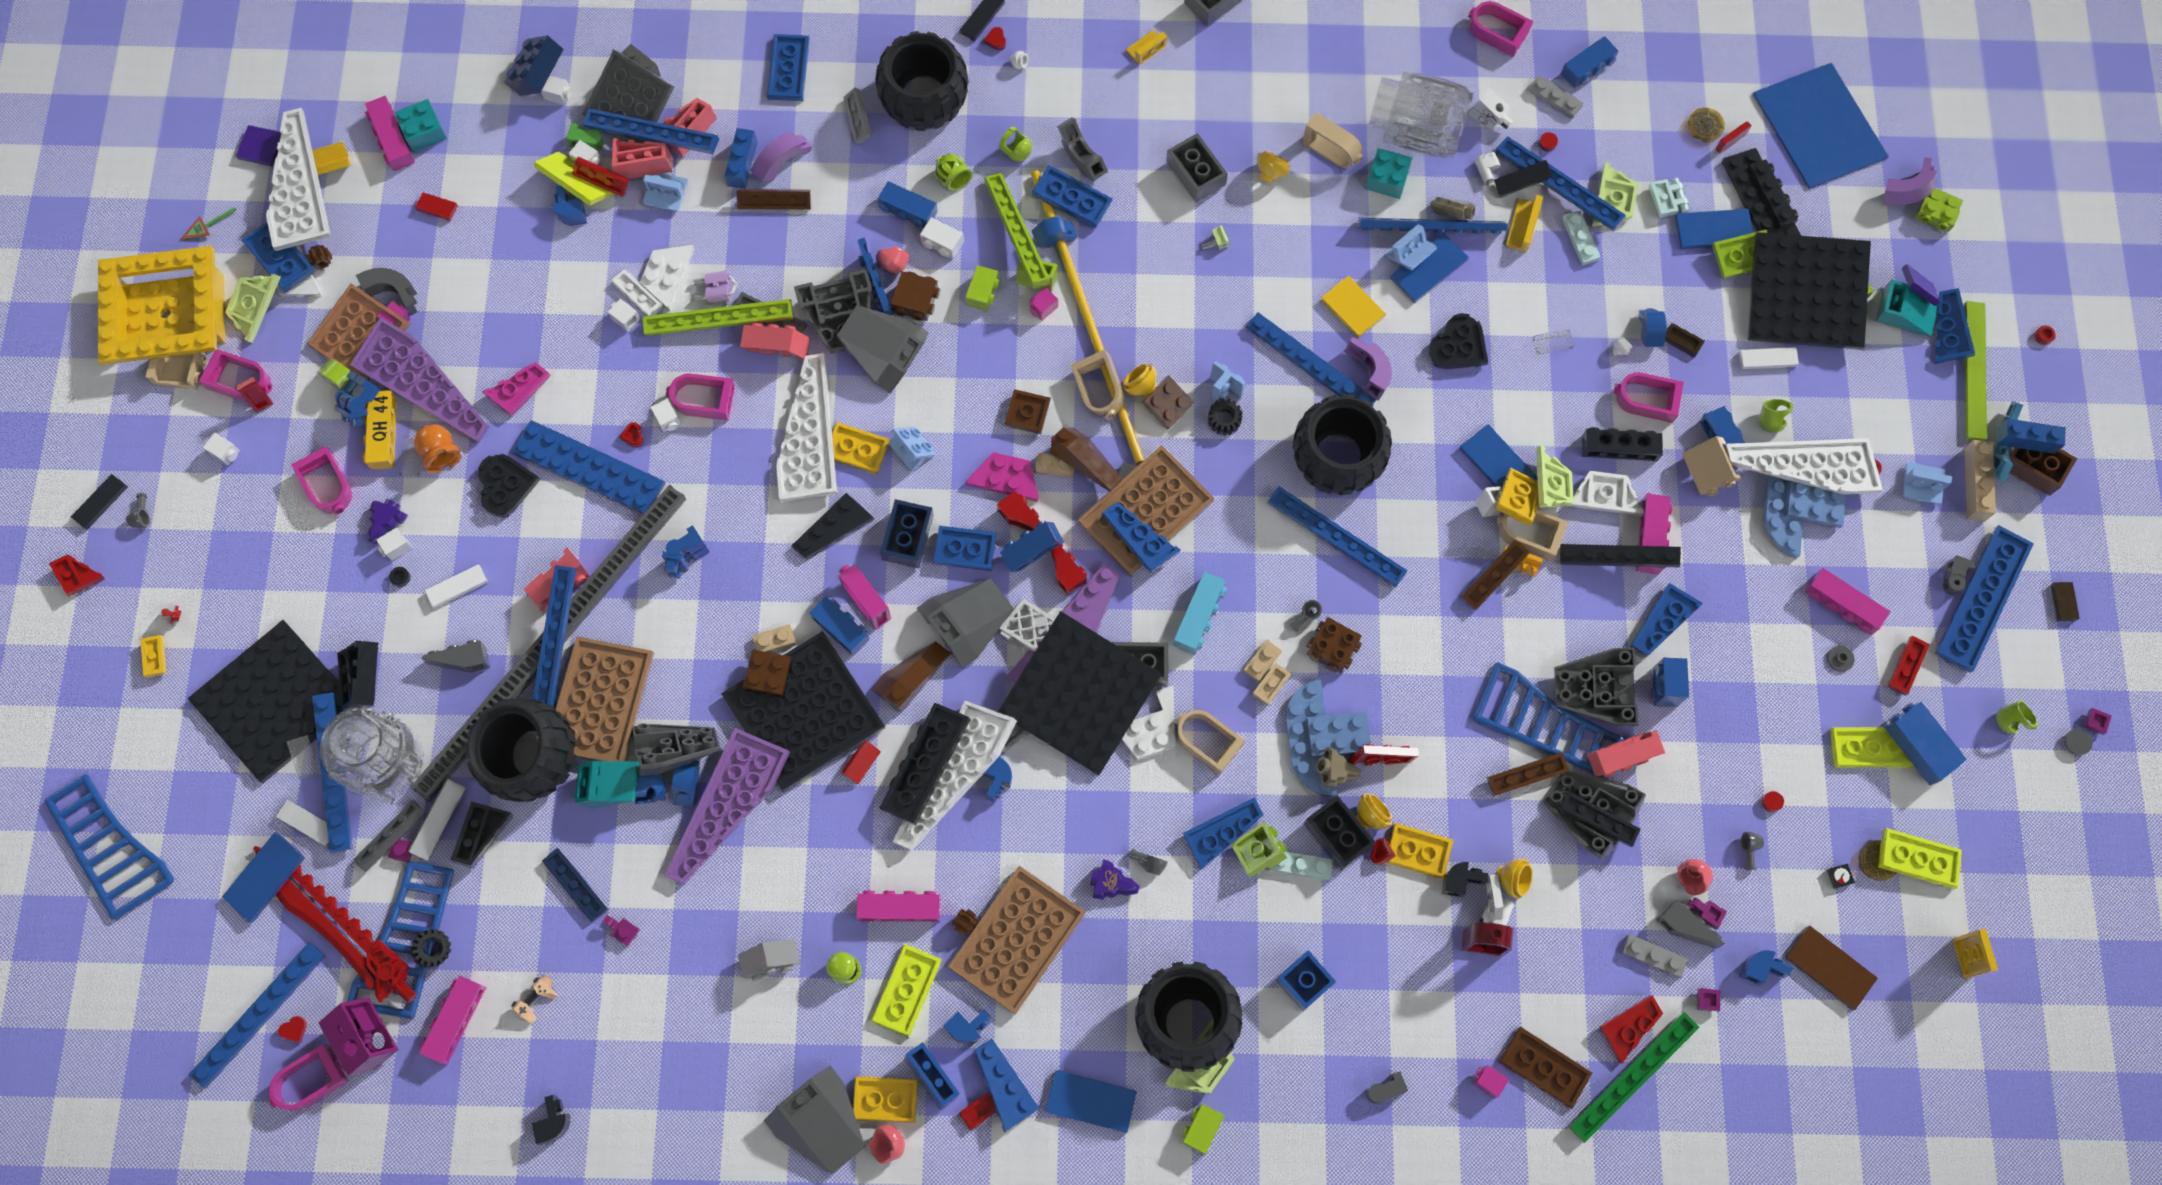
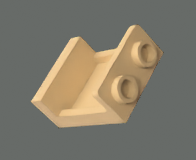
[145,352,207,390]
[1682,436,1741,497]

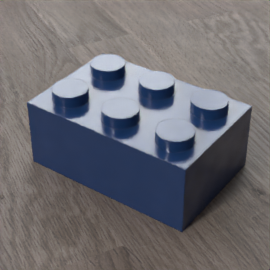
[504,35,564,96]
[880,499,934,568]

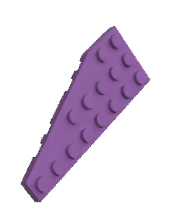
[350,317,489,442]
[1005,563,1120,686]
[664,728,790,884]

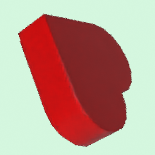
[984,27,1006,50]
[619,422,644,447]
[1370,838,1396,865]
[278,1016,307,1043]

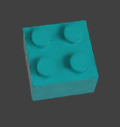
[394,99,447,152]
[1365,148,1413,199]

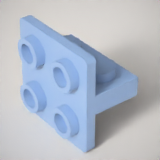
[643,173,688,212]
[1386,224,1437,270]
[1210,361,1245,403]
[888,427,936,471]
[1902,462,1952,505]

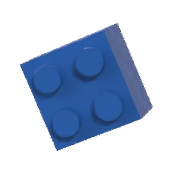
[1650,657,1689,707]
[1275,950,1336,1011]

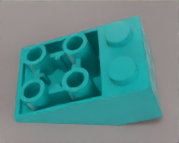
[1876,279,1938,337]
[574,761,639,808]

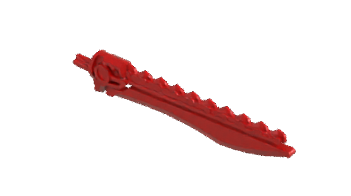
[253,846,417,1003]

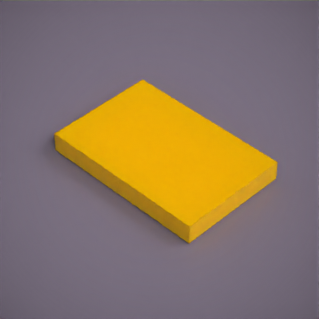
[1321,275,1386,338]
[832,422,890,475]
[1495,468,1539,526]
[1386,823,1453,879]
[1953,928,1998,979]
[853,1076,918,1123]

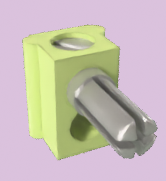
[1202,226,1230,251]

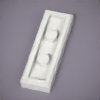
[611,269,663,316]
[1739,347,1799,370]
[425,564,488,609]
[276,799,329,847]

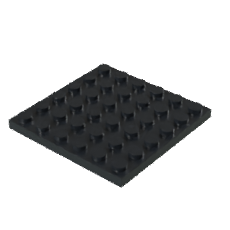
[1747,232,1871,350]
[997,611,1162,775]
[187,620,350,784]
[721,631,885,793]

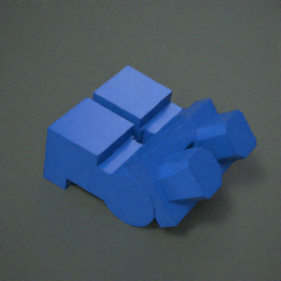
[335,370,381,427]
[662,525,710,579]

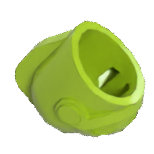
[935,153,973,191]

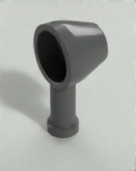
[126,493,150,528]
[1290,600,1322,632]
[1741,832,1764,870]
[1129,849,1168,876]

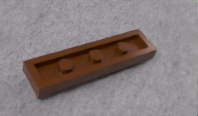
[736,189,812,209]
[1462,539,1530,610]
[1486,752,1569,796]

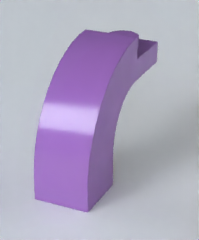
[750,132,812,182]
[1884,157,1937,206]
[1344,337,1392,401]

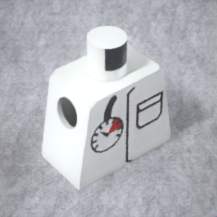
[1468,87,1513,130]

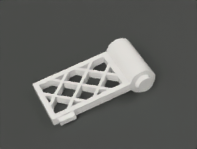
[1000,599,1055,652]

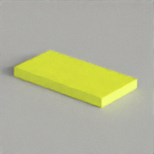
[534,151,614,206]
[1830,727,1914,768]
[1878,828,1962,890]
[871,944,942,1038]

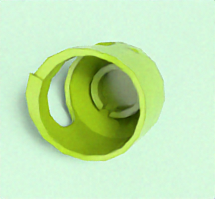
[999,126,1032,162]
[1759,399,1794,433]
[1996,700,2038,734]
[826,952,863,985]

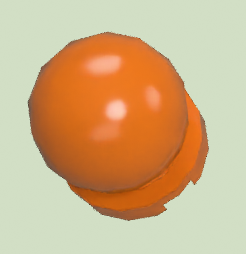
[414,424,462,473]

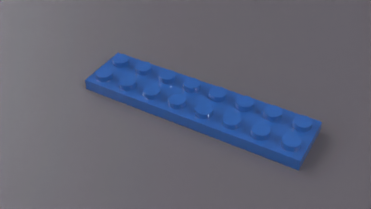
[512,420,666,514]
[1935,525,2034,673]

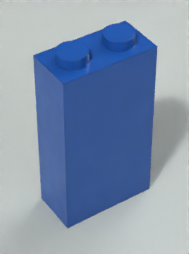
[1884,701,1967,786]

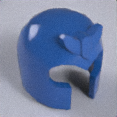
[635,773,667,804]

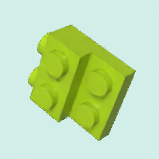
[1914,188,1963,233]
[1231,821,1288,878]

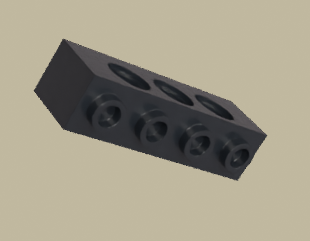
[1582,427,1663,461]

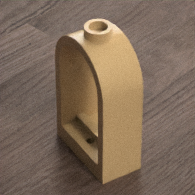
[1302,112,1363,168]
[1071,349,1124,419]
[1496,510,1568,562]
[1175,710,1245,776]

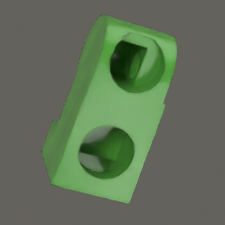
[566,123,604,151]

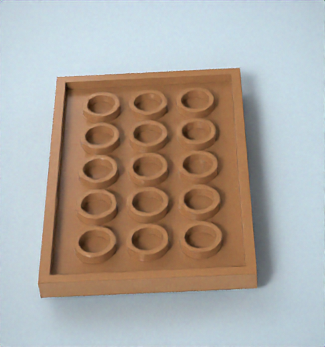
[1078,445,1214,576]
[556,636,654,761]
[948,866,1086,1015]

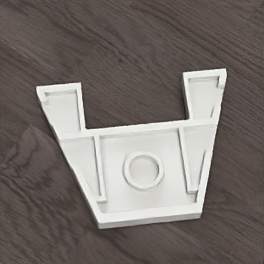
[1122,685,1175,760]

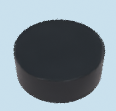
[389,567,411,587]

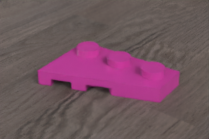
[482,362,551,416]

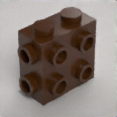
[891,271,941,321]
[1306,617,1362,673]

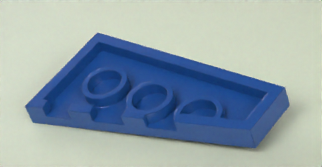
[858,237,892,315]
[1102,502,1181,574]
[1182,797,1264,869]
[974,1038,1039,1133]

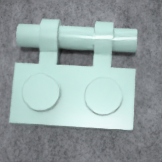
[1649,178,1689,217]

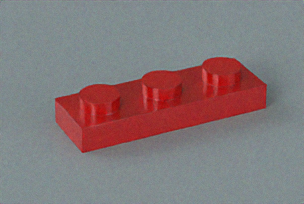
[572,156,629,197]
[1887,635,1930,696]

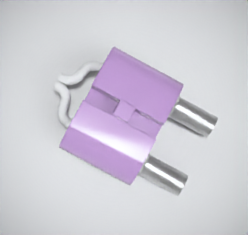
[693,270,738,304]

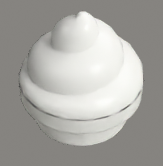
[1009,51,1028,69]
[1612,337,1632,356]

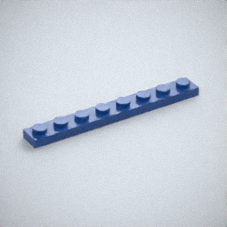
[582,108,720,155]
[1496,136,1626,231]
[1358,217,1508,234]
[1246,312,1376,405]
[1268,486,1408,588]
[533,565,576,707]
[312,692,353,853]
[189,942,326,1088]

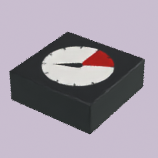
[1827,864,1855,889]

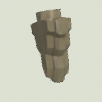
[1430,197,1476,220]
[1316,747,1361,787]

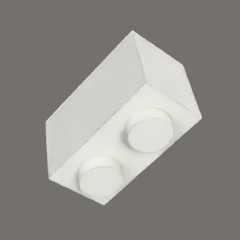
[920,217,964,259]

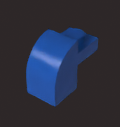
[551,186,587,226]
[1032,216,1077,248]
[1638,308,1666,347]
[982,757,1012,802]
[671,760,700,807]
[1739,950,1793,985]
[943,1009,991,1044]

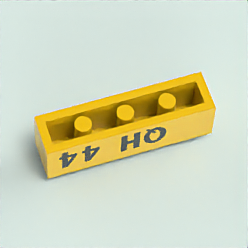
[363,391,397,470]

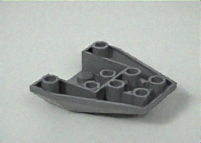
[837,305,929,393]
[916,578,1014,669]
[1554,648,1638,726]
[632,723,720,777]
[1543,771,1646,859]
[764,1066,866,1174]

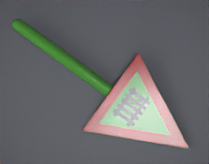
[181,207,237,240]

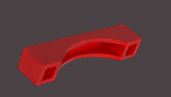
[997,491,1087,597]

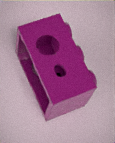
[318,997,399,1076]

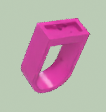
[1468,1,1534,57]
[199,349,272,402]
[1613,372,1684,423]
[666,373,735,421]
[291,446,352,515]
[838,565,891,630]
[268,1044,349,1111]

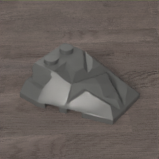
[794,269,872,354]

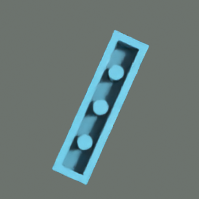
[1173,572,1227,655]

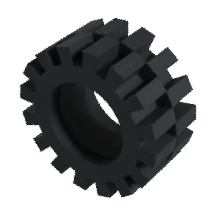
[1208,398,1243,435]
[410,929,451,967]

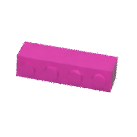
[365,96,415,171]
[1636,493,1672,575]
[1805,568,1891,635]
[856,890,941,922]
[419,975,487,1065]

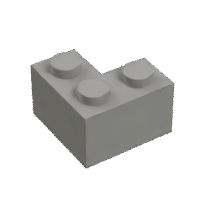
[738,939,800,981]

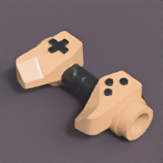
[511,974,557,1023]

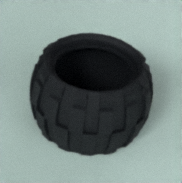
[875,31,969,131]
[1292,394,1392,495]
[465,697,577,802]
[1135,961,1242,1072]

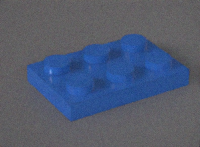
[934,525,997,571]

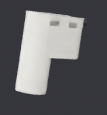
[1474,152,1501,185]
[1479,899,1514,926]

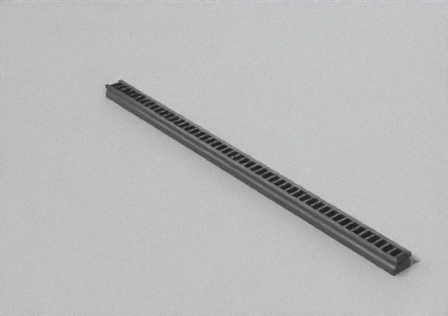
[410,484,687,802]

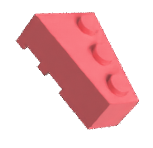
[662,98,717,157]
[612,138,673,179]
[740,323,811,359]
[524,547,589,612]
[1587,730,1665,778]

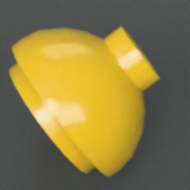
[1257,150,1291,183]
[1123,363,1157,398]
[1356,793,1392,830]
[1496,858,1533,899]

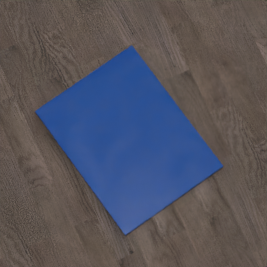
[1753,62,1889,189]

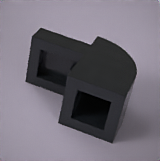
[1442,862,1488,897]
[532,1095,570,1145]

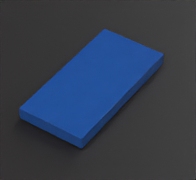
[767,34,810,101]
[1031,165,1113,229]
[1675,209,1753,249]
[241,222,316,293]
[1390,232,1469,303]
[1459,424,1538,488]
[222,832,305,923]
[1046,1070,1137,1133]

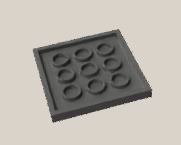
[582,49,675,143]

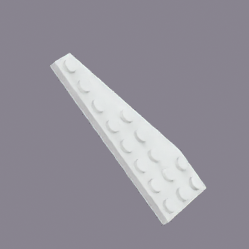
[266,108,331,251]
[776,353,837,502]
[1724,438,1883,495]
[893,701,1017,851]

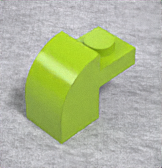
[317,358,350,390]

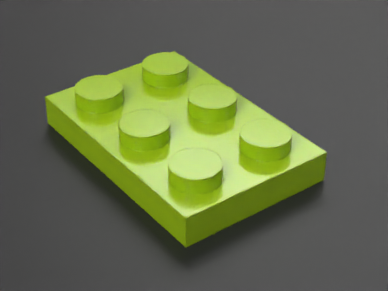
[1712,230,1767,279]

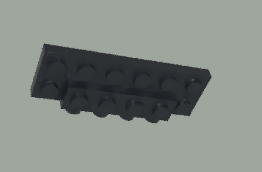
[1721,148,1801,235]
[879,702,971,826]

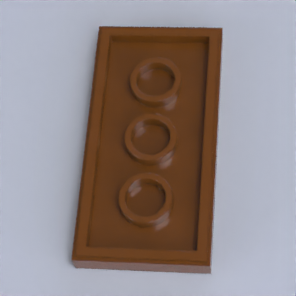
[1785,925,1878,1011]
[1499,1026,1592,1109]

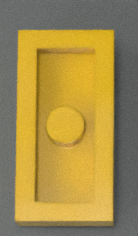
[140,635,167,678]

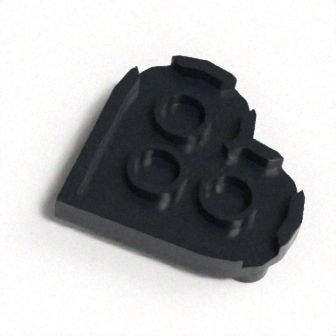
[1429,313,1489,369]
[478,454,541,518]

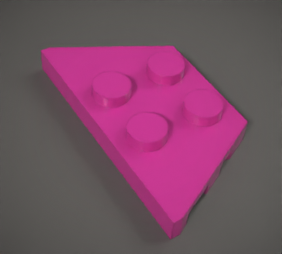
[966,452,1039,502]

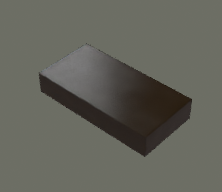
[1665,323,1705,358]
[2051,582,2080,621]

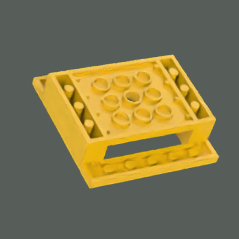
[98,246,225,365]

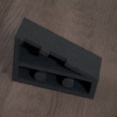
[337,641,379,711]
[451,801,514,869]

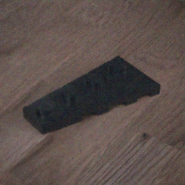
[792,493,874,560]

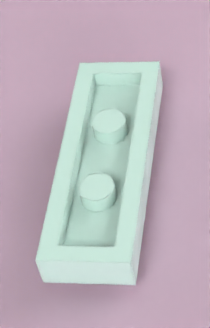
[1562,210,1601,265]
[1269,852,1333,881]

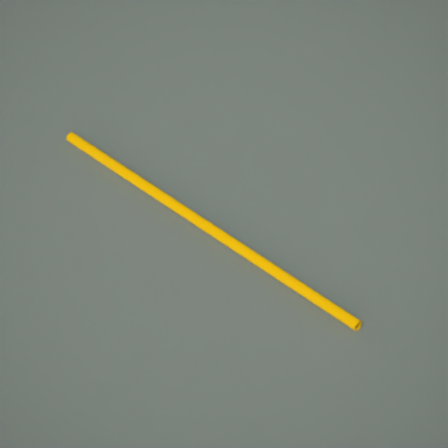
[1031,170,1144,465]

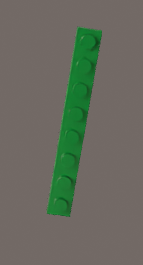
[1568,1012,1700,1143]

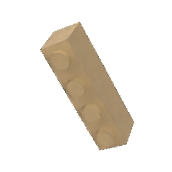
[1964,440,1996,521]

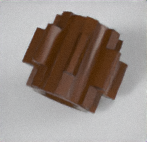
[306,244,333,269]
[952,908,979,936]

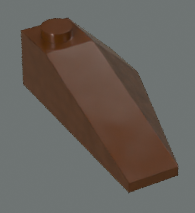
[1050,427,1122,492]
[871,641,951,713]

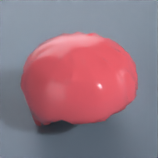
[876,246,909,274]
[1677,858,1713,895]
[868,1125,905,1164]

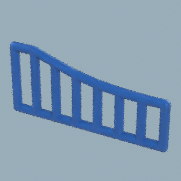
[1473,662,1624,779]
[44,774,174,920]
[347,861,454,1019]

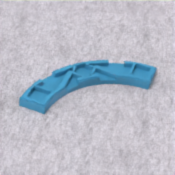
[1994,401,2024,482]

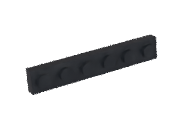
[1560,544,1681,568]

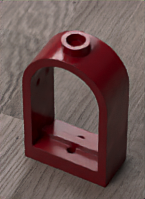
[1461,922,1514,957]

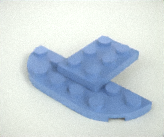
[1763,475,1846,558]
[1286,679,1371,797]

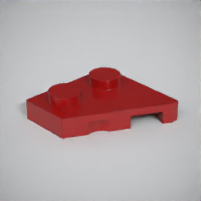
[49,554,105,597]

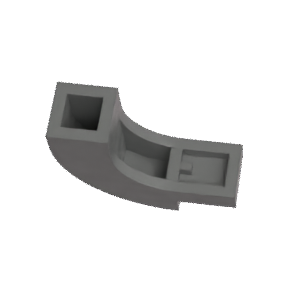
[1057,117,1108,181]
[356,268,418,315]

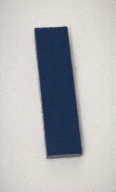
[542,848,609,923]

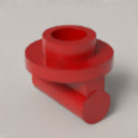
[161,605,182,625]

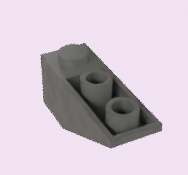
[422,640,490,673]
[1657,900,1725,949]

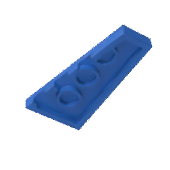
[1935,288,1975,364]
[1630,583,1703,657]

